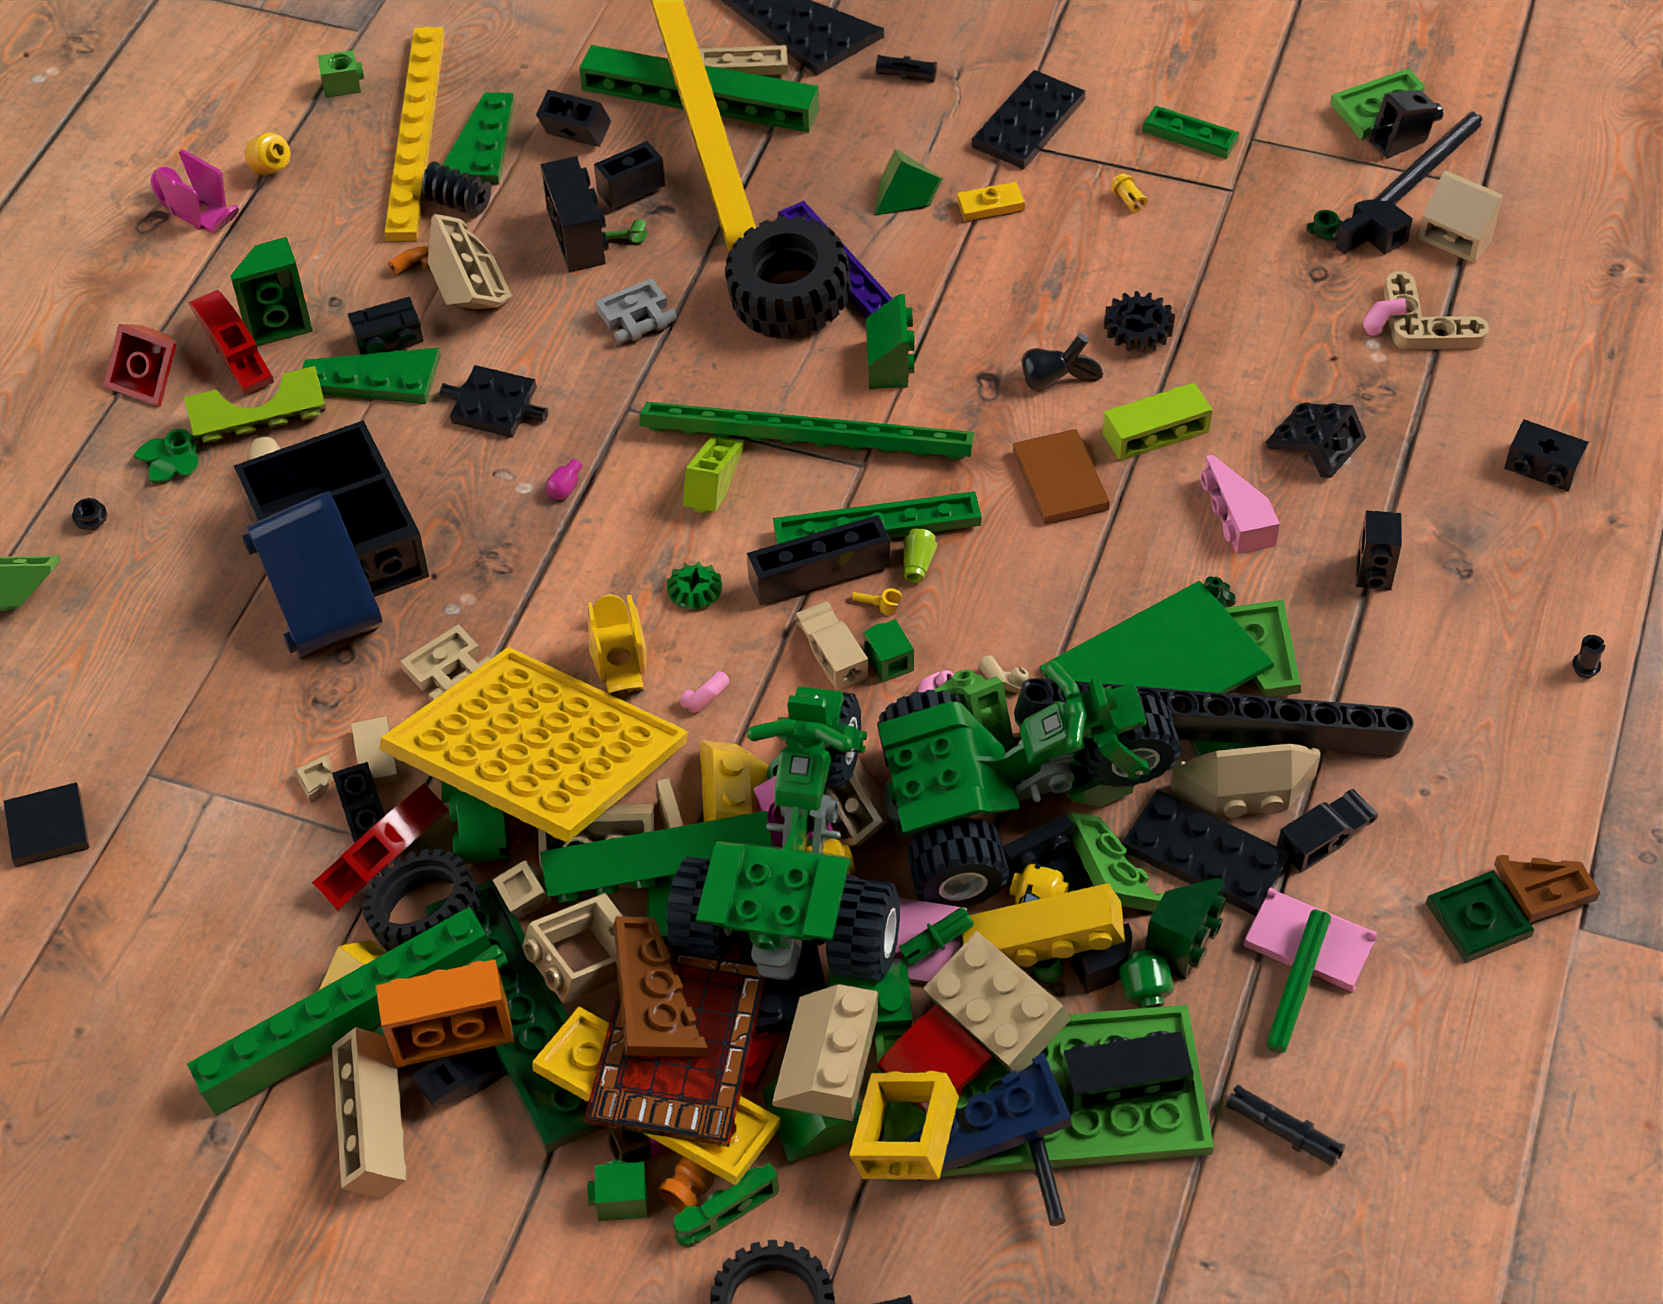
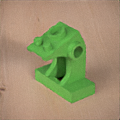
[935,670,1015,749]

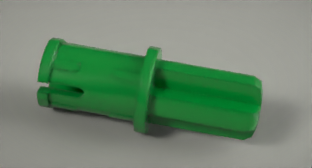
[898,907,974,967]

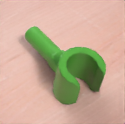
[605,219,649,245]

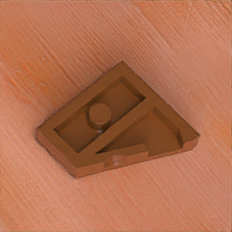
[1494,855,1600,923]

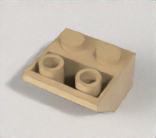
[1418,170,1503,263]

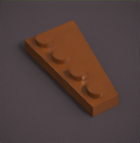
[613,916,708,1057]

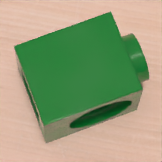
[864,619,914,683]

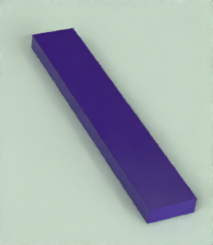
[777,200,893,318]

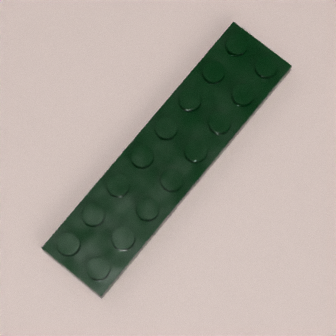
[425,879,612,1153]

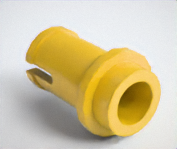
[1111,173,1148,213]

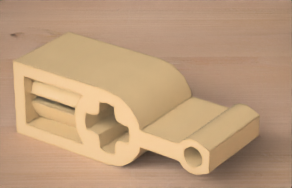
[795,601,868,691]

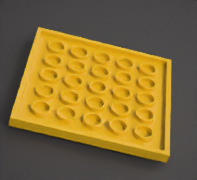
[379,647,689,843]

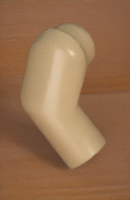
[978,655,1029,692]

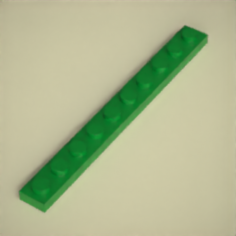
[639,402,975,459]

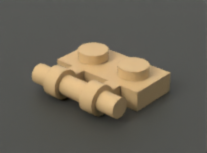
[400,624,490,701]

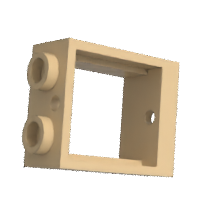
[522,893,623,1003]

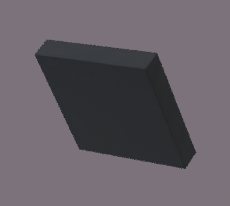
[3,782,90,867]

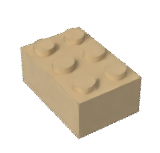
[923,931,1071,1073]

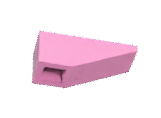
[1200,455,1280,554]

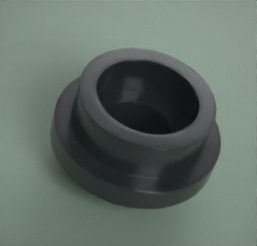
[72,498,107,530]

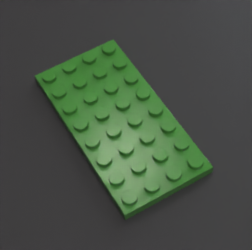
[874,1005,1214,1181]

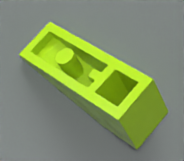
[682,435,745,513]

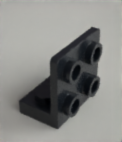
[1265,402,1367,478]
[1002,814,1094,893]

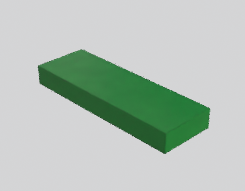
[1142,105,1239,159]

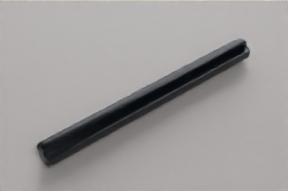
[1374,111,1483,205]

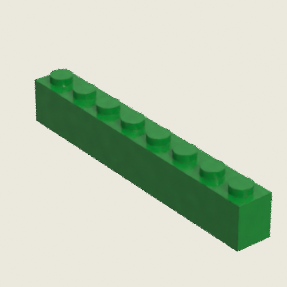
[579,45,819,133]
[187,907,491,1115]

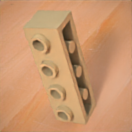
[332,1027,406,1198]

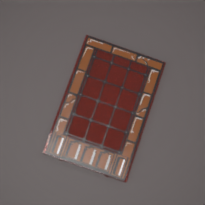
[584,949,766,1147]

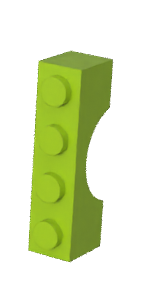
[183,366,326,443]

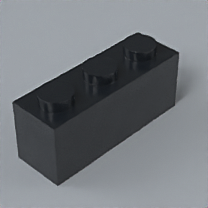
[1062,1031,1194,1112]

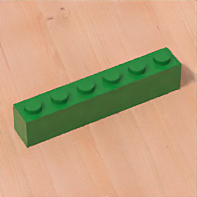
[540,811,774,903]

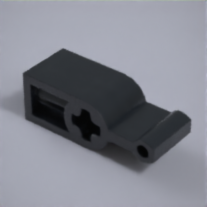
[1277,789,1378,873]

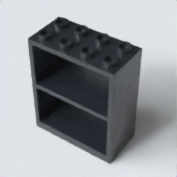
[234,420,430,597]

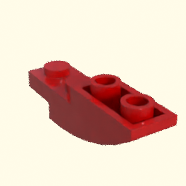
[189,290,274,396]
[312,783,449,911]

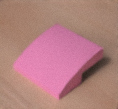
[893,898,967,985]

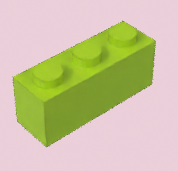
[1102,382,1213,461]

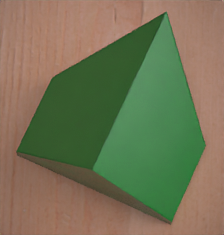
[874,149,943,216]

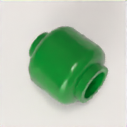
[1119,949,1174,1008]

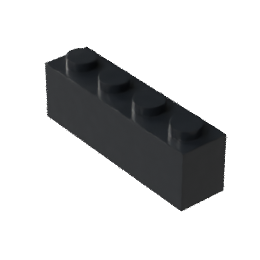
[747,515,890,605]

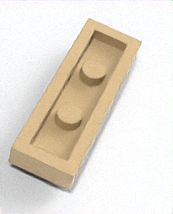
[699,45,788,75]

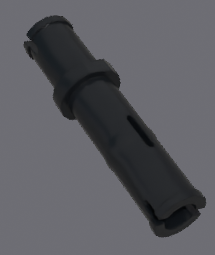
[1226,1084,1346,1168]

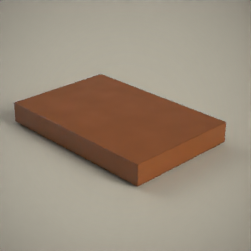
[1013,429,1110,525]

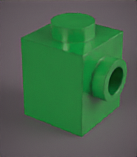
[587,1160,648,1221]

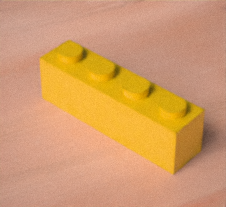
[963,883,1125,966]

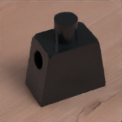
[1369,90,1443,159]

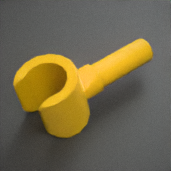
[852,588,902,616]

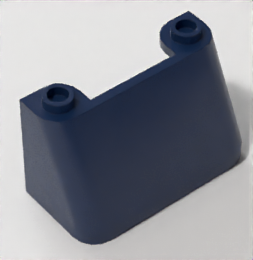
[242,491,383,659]

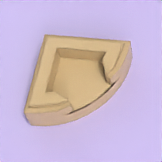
[294,755,333,803]

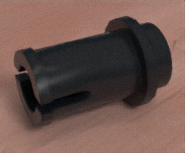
[1572,635,1606,678]

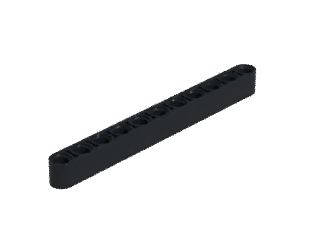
[1014,678,1414,756]

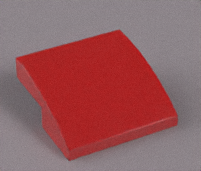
[877,1005,992,1114]

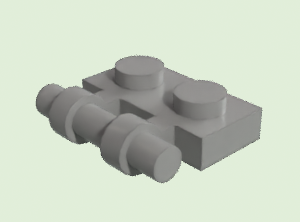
[595,278,677,344]

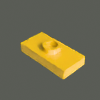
[957,182,1025,222]

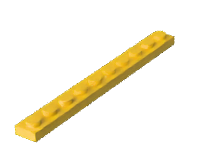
[385,26,445,242]

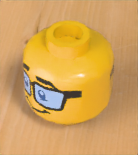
[1009,864,1069,904]

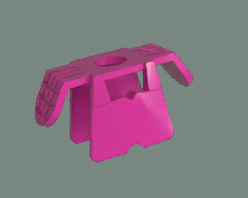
[150,149,239,234]

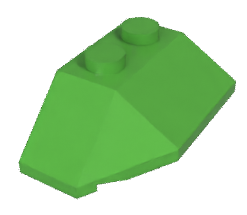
[0,555,60,611]

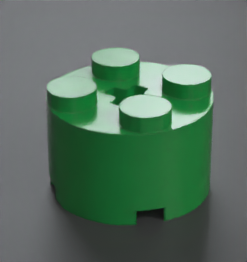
[449,789,509,864]

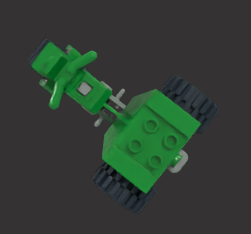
[877,662,1181,908]
[666,686,900,982]

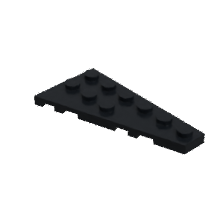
[721,0,884,76]

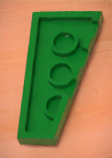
[302,347,441,404]

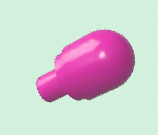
[545,459,583,501]

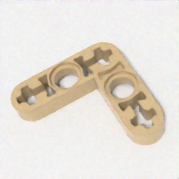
[1384,271,1489,350]

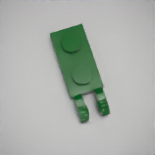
[673,1163,779,1248]

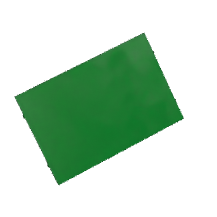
[1040,580,1274,693]

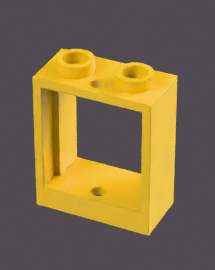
[849,1071,959,1180]

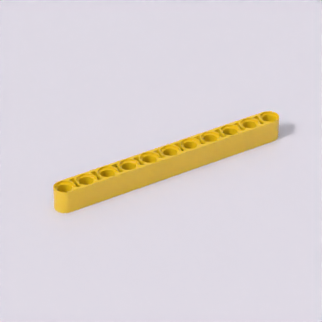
[651,0,756,252]

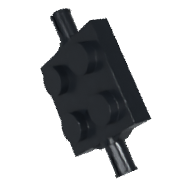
[440,365,548,438]

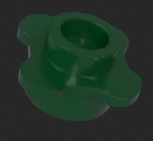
[1306,210,1343,241]

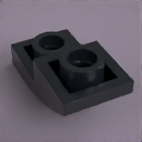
[332,762,385,843]

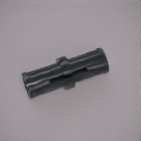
[875,54,937,81]

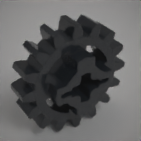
[1104,291,1175,352]

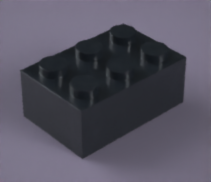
[540,156,609,273]

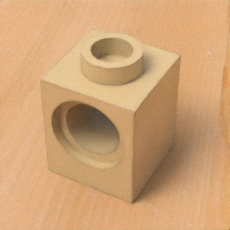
[493,860,553,920]

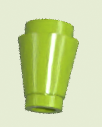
[904,529,938,583]

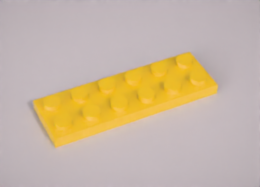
[533,1007,781,1186]

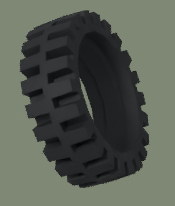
[362,848,480,951]
[710,1240,835,1304]

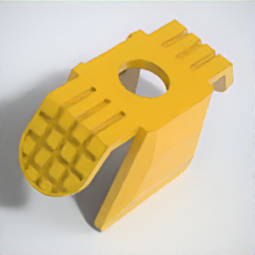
[588,594,647,695]

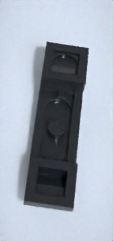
[412,1046,506,1107]

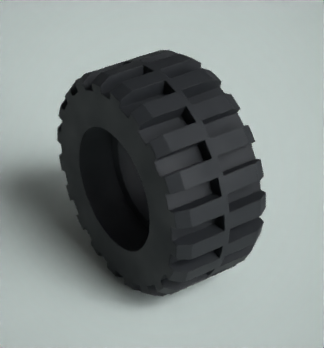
[725,216,851,338]

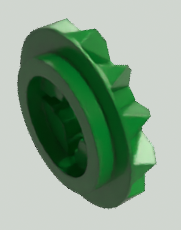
[667,561,722,609]

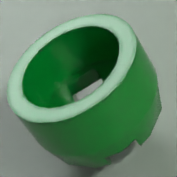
[1031,958,1063,983]

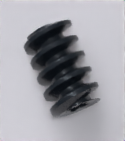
[422,161,491,216]

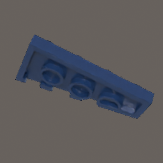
[904,1052,1073,1182]

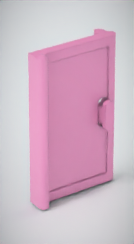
[1243,888,1378,992]

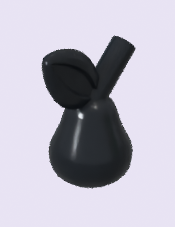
[1021,333,1103,391]

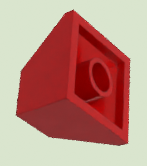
[103,324,177,406]

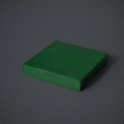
[1426,870,1534,963]

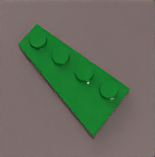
[442,92,515,184]

